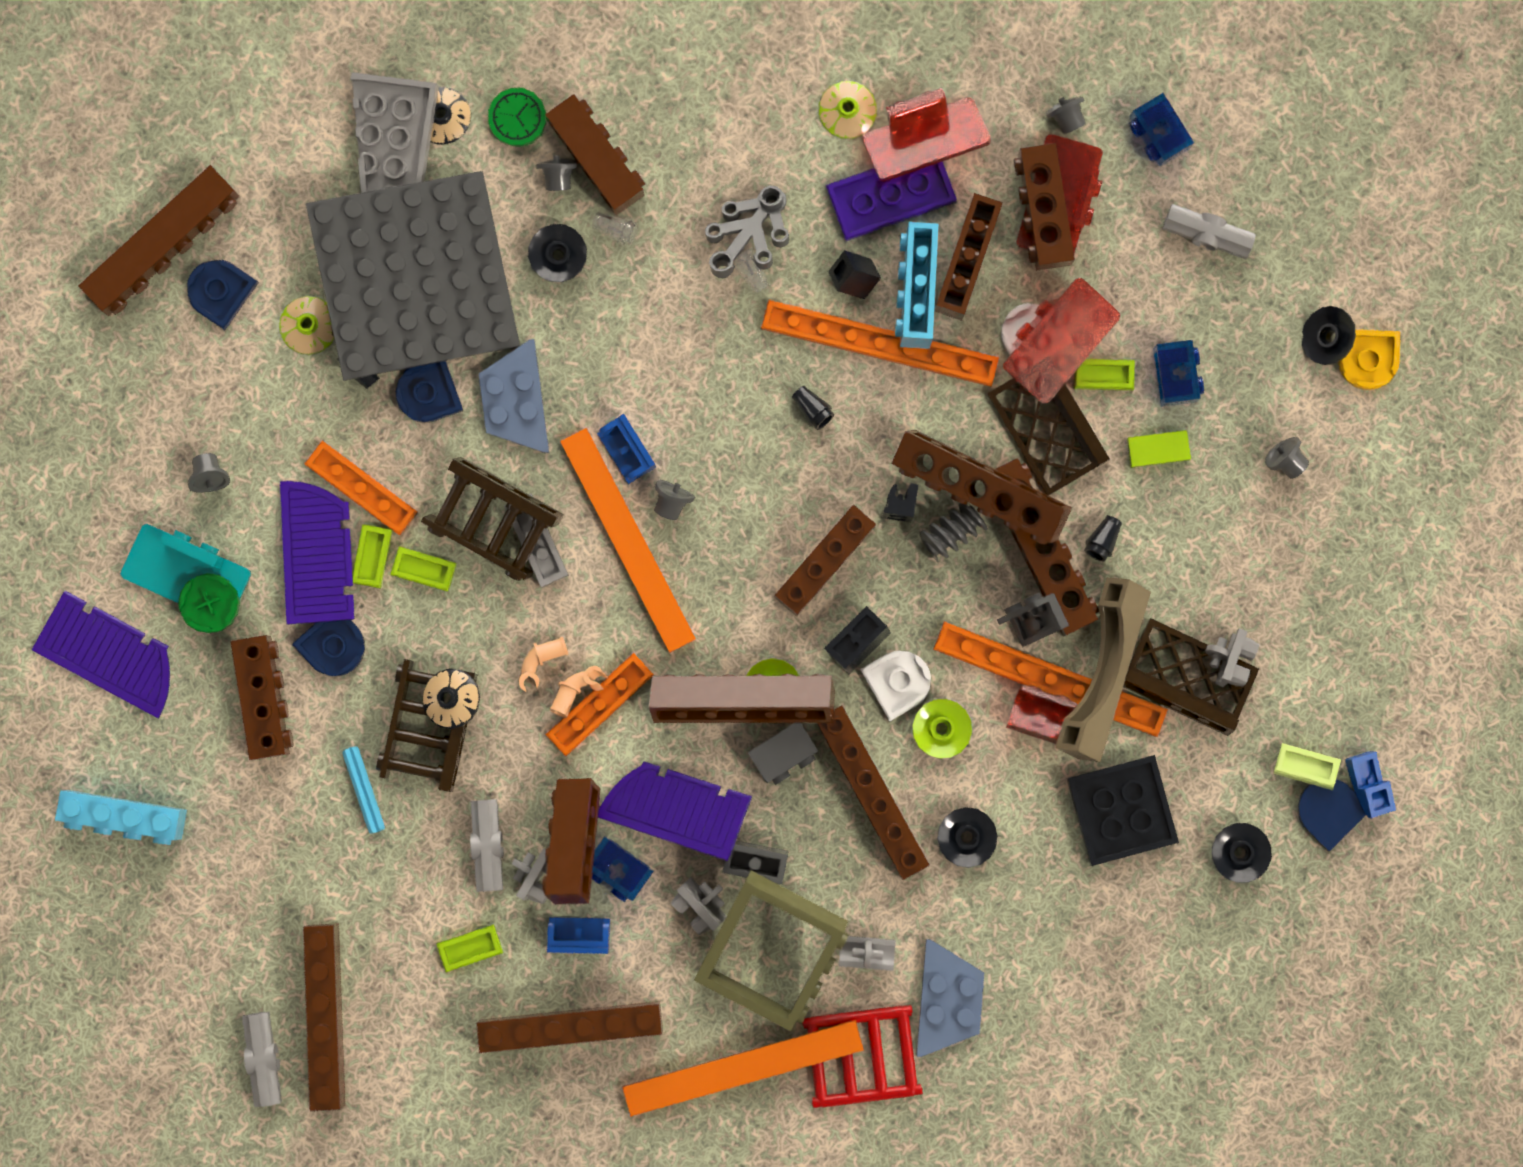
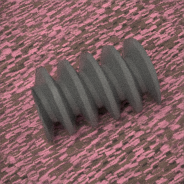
[919,503,988,563]

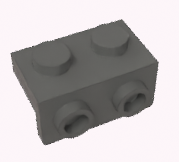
[997,593,1069,647]

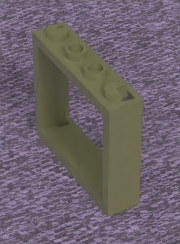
[694,871,849,1031]

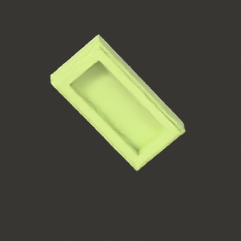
[1273,743,1341,790]

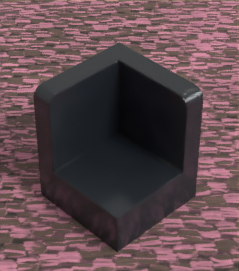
[828,250,881,299]

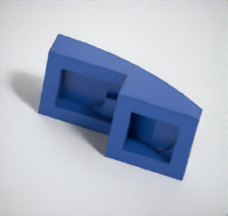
[1345,751,1396,818]

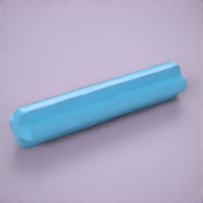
[342,746,385,834]

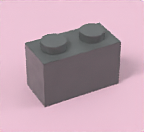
[748,723,818,785]
[722,840,789,885]

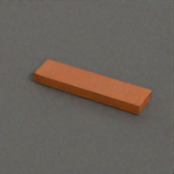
[305,441,418,535]
[545,653,654,756]

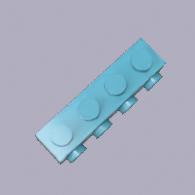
[895,222,939,349]
[55,790,187,845]

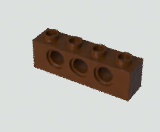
[1014,143,1075,271]
[934,193,1003,321]
[774,504,876,617]

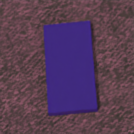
[826,146,957,242]

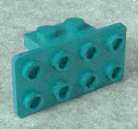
[120,524,251,603]

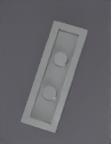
[504,493,569,588]

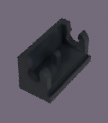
[881,483,919,523]
[824,606,891,675]

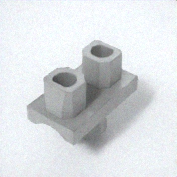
[1205,628,1260,687]
[512,848,548,904]
[671,877,727,935]
[839,936,896,971]

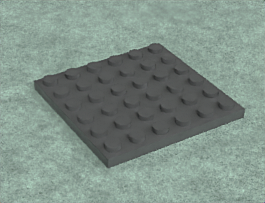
[306,171,520,381]

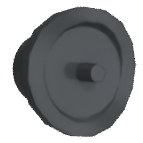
[1045,96,1086,134]
[536,155,578,191]
[1265,437,1309,479]
[188,453,230,493]
[654,480,695,520]

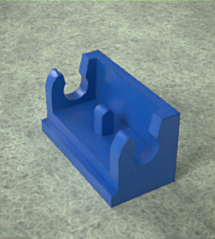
[597,414,656,484]
[547,917,610,954]

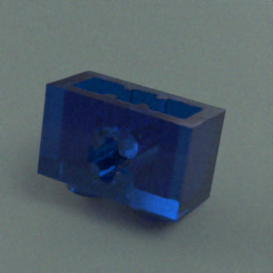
[1129,93,1194,167]
[1153,340,1204,407]
[592,836,655,902]

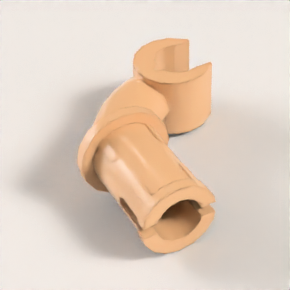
[518,637,568,692]
[549,666,608,718]

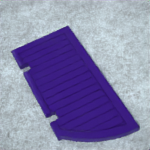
[280,481,355,625]
[32,591,170,719]
[598,761,752,861]

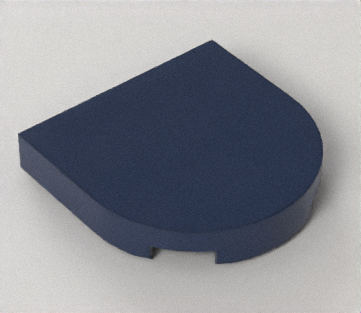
[187,260,259,331]
[395,361,464,423]
[292,620,365,676]
[1298,780,1366,852]

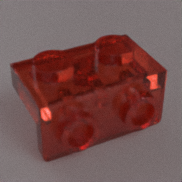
[1006,685,1078,744]

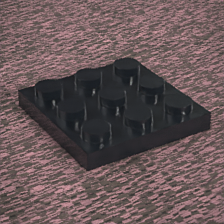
[1066,755,1179,866]

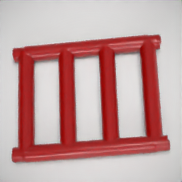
[802,1005,923,1108]

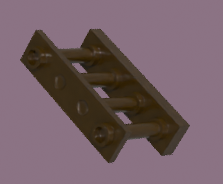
[421,457,564,581]
[376,659,478,792]

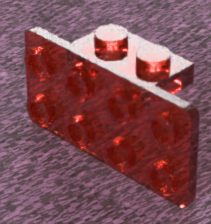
[862,88,991,182]
[1016,134,1103,254]
[1003,278,1120,404]

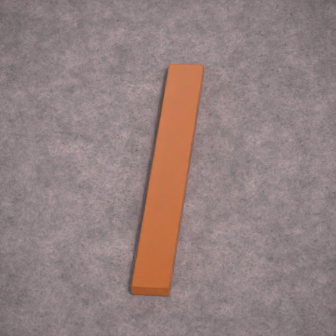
[761,300,999,387]
[560,428,696,653]
[933,621,1168,737]
[622,1020,864,1117]

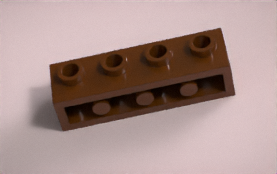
[545,94,645,216]
[230,635,294,760]
[542,778,601,904]

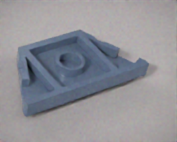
[479,339,549,453]
[916,939,984,1057]

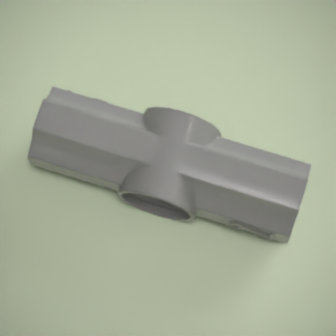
[1162,204,1256,259]
[470,799,504,892]
[242,1011,282,1107]

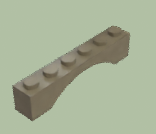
[1055,577,1151,763]

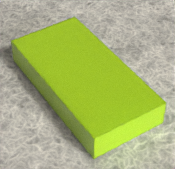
[1074,359,1135,391]
[1127,430,1191,468]
[352,524,393,589]
[390,546,457,592]
[436,924,504,972]

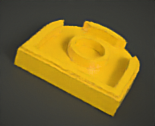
[1338,330,1400,390]

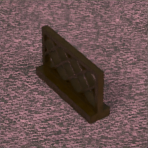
[987,356,1110,495]
[1123,618,1259,736]

